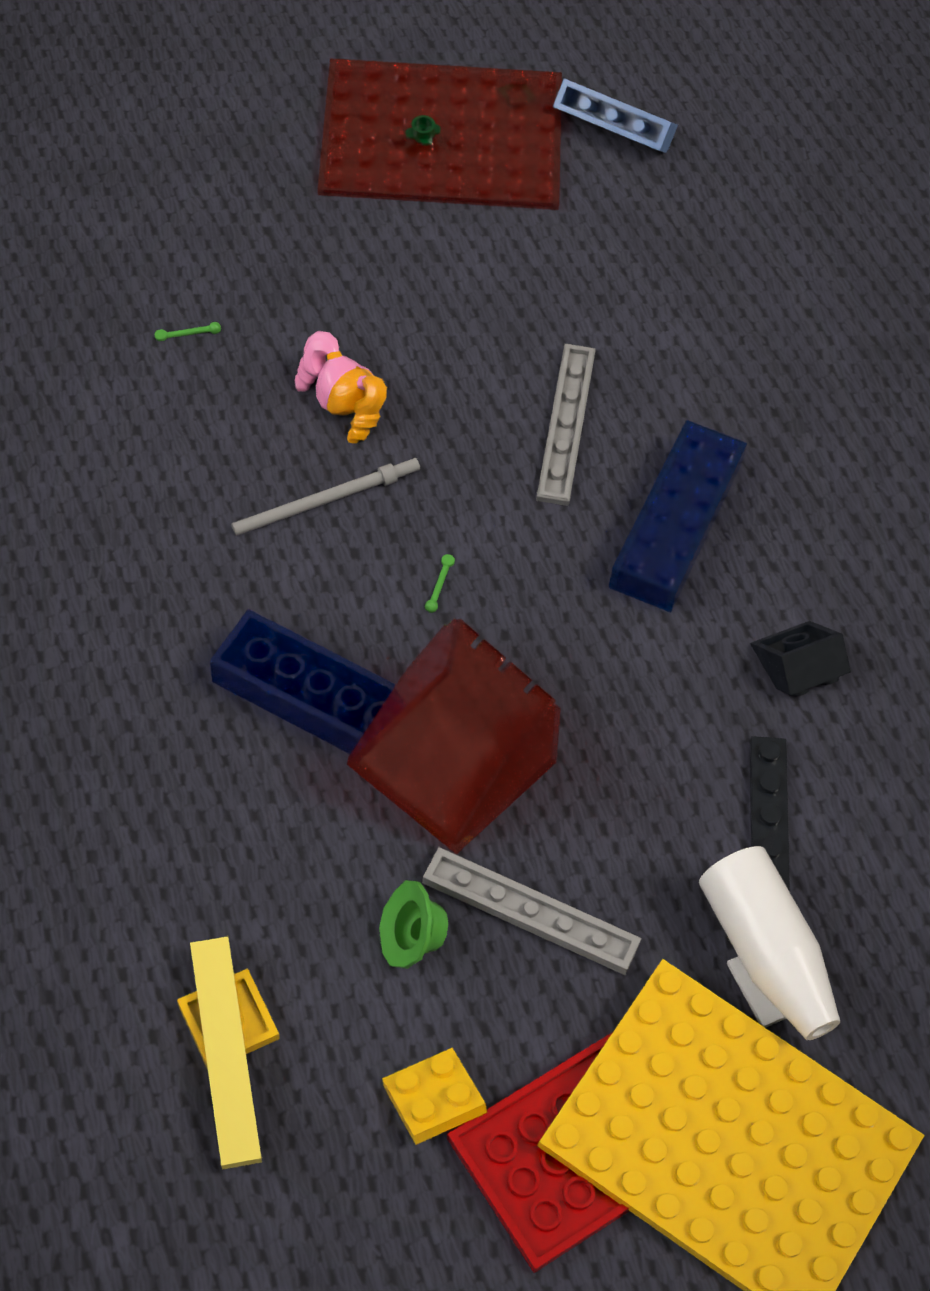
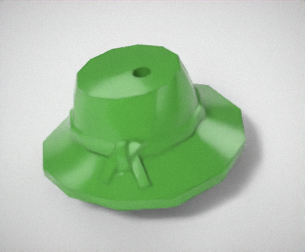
[379,880,448,969]

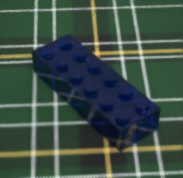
[608,420,747,613]
[210,609,431,777]

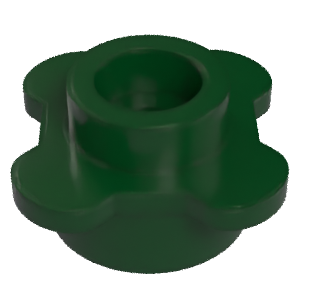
[406,115,441,146]

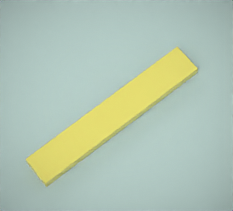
[190,937,262,1170]

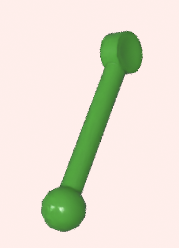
[155,322,221,341]
[425,554,455,613]

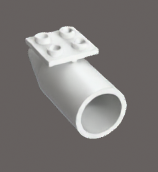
[699,846,840,1040]

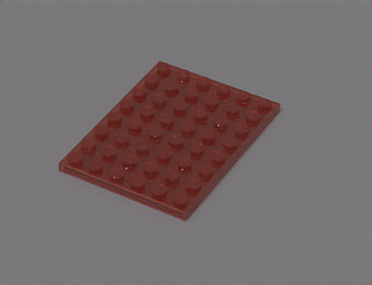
[318,58,562,210]

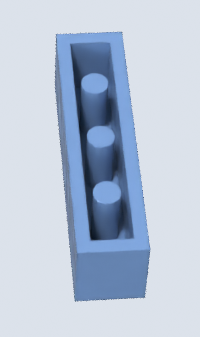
[553,79,678,153]

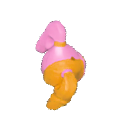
[295,331,387,443]

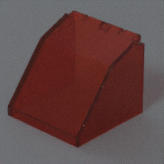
[347,618,561,854]

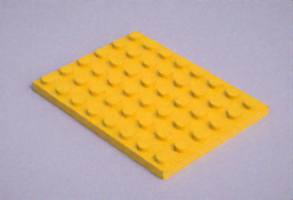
[537,959,925,1291]

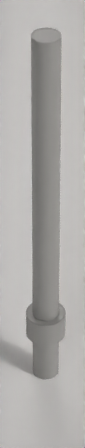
[231,458,420,536]

